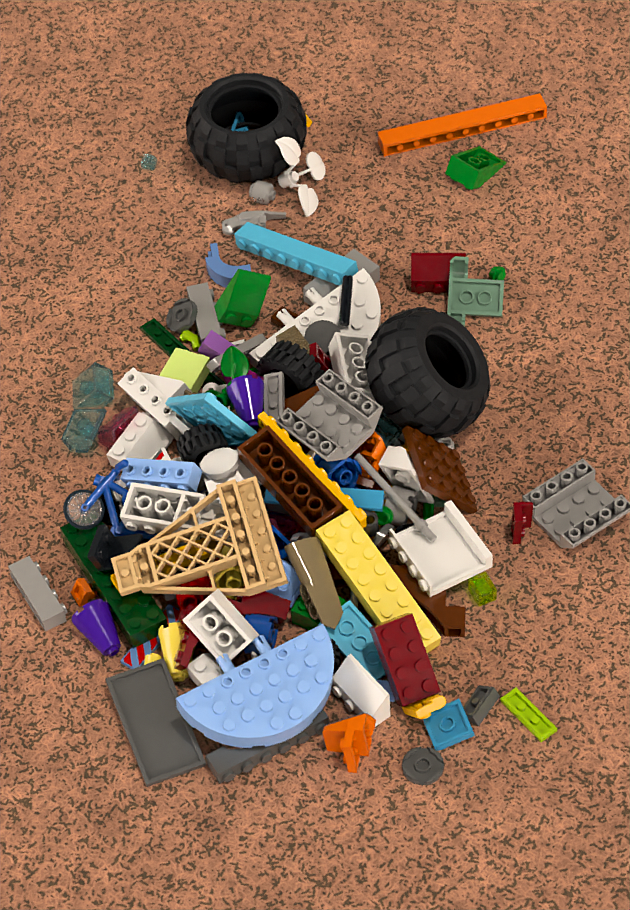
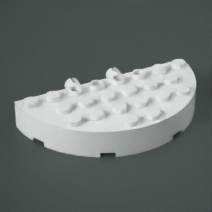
[249,268,381,368]

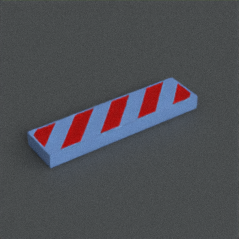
[120,604,181,669]

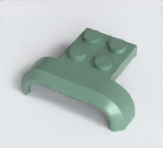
[447,256,504,327]

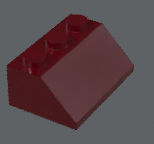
[411,253,466,294]

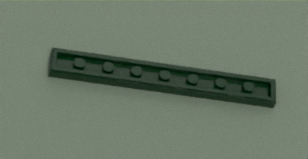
[140,318,235,411]

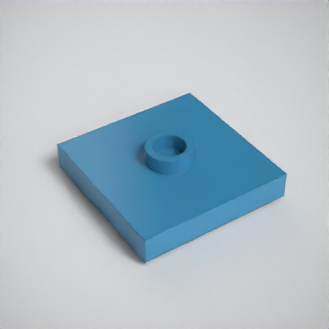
[423,699,475,751]

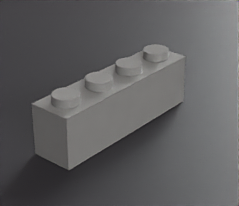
[186,282,226,344]
[8,556,68,632]

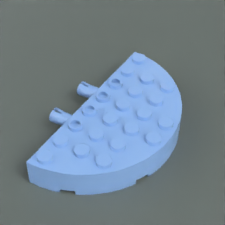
[176,624,334,748]

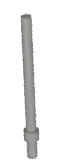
[354,453,437,542]

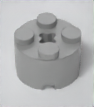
[384,485,418,527]

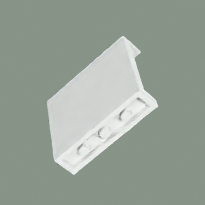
[388,500,493,597]

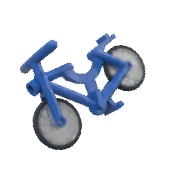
[63,459,180,556]

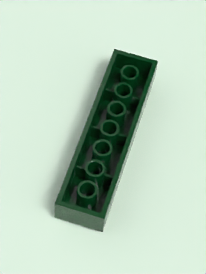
[60,511,168,649]

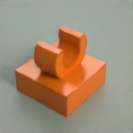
[70,578,97,607]

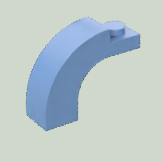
[205,243,251,288]

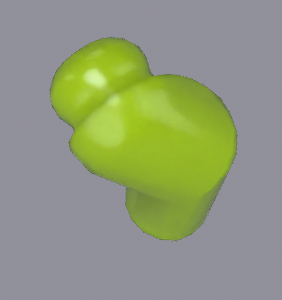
[180,330,201,352]

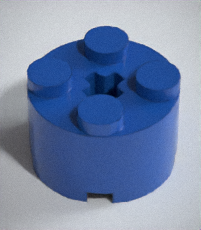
[316,457,362,489]
[243,614,278,656]

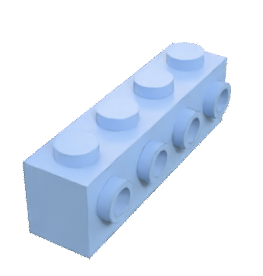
[120,458,202,492]

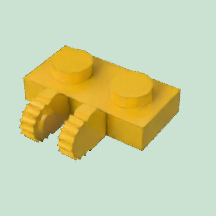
[401,694,447,720]

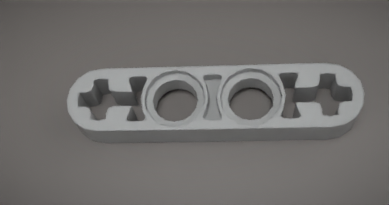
[206,333,267,374]

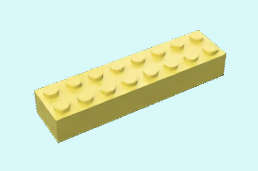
[315,510,441,653]

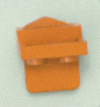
[352,431,387,480]
[322,713,376,773]

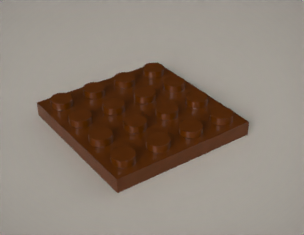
[402,425,478,514]

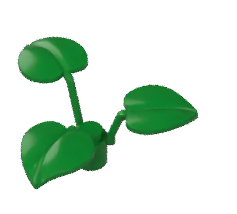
[205,346,264,409]

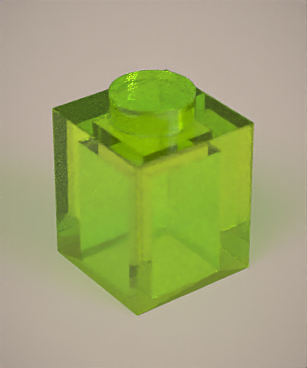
[468,572,497,607]

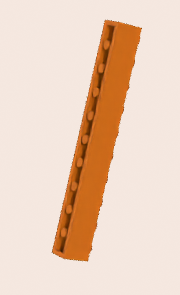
[378,93,547,157]

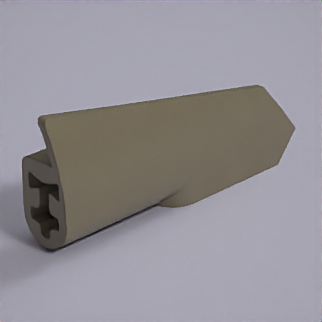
[284,536,343,629]

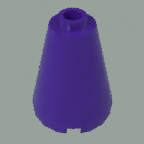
[226,375,264,430]
[71,599,121,657]

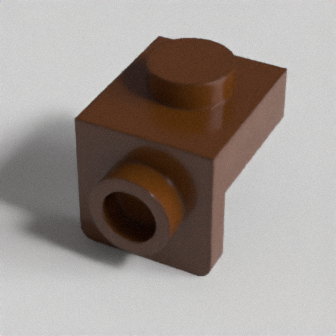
[356,471,388,491]

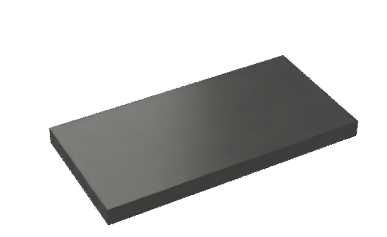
[105,658,206,787]

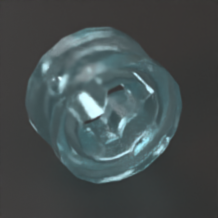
[140,154,157,171]

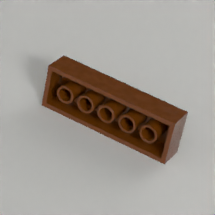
[237,425,344,537]

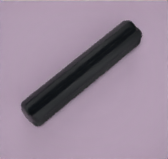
[339,275,353,327]

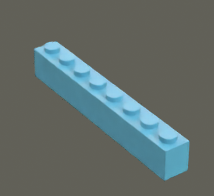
[234,222,359,286]

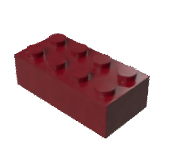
[369,613,441,707]

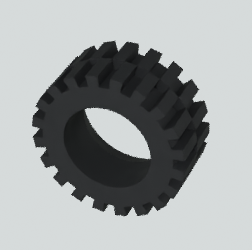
[256,340,325,399]

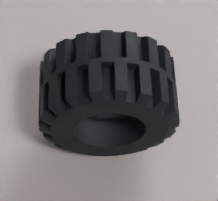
[177,423,229,469]

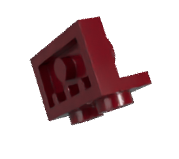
[511,501,533,544]

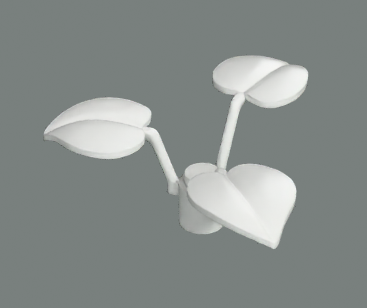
[275,137,325,217]

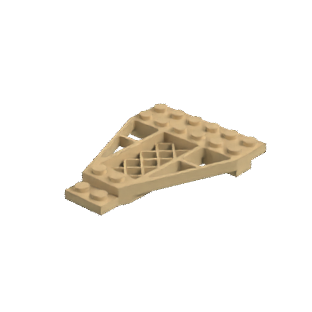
[111,476,288,596]

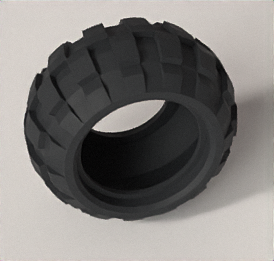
[186,73,307,183]
[365,307,490,439]

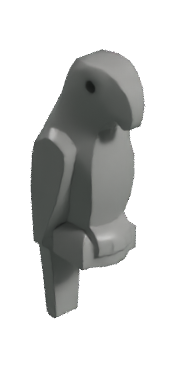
[222,211,286,235]

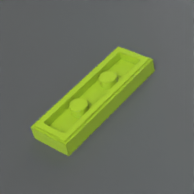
[500,688,557,742]

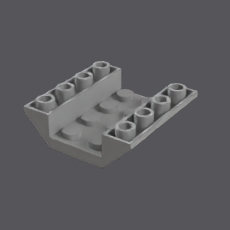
[275,369,383,462]
[522,458,630,549]

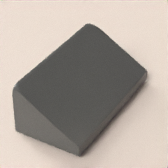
[463,685,500,726]

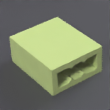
[159,348,210,393]

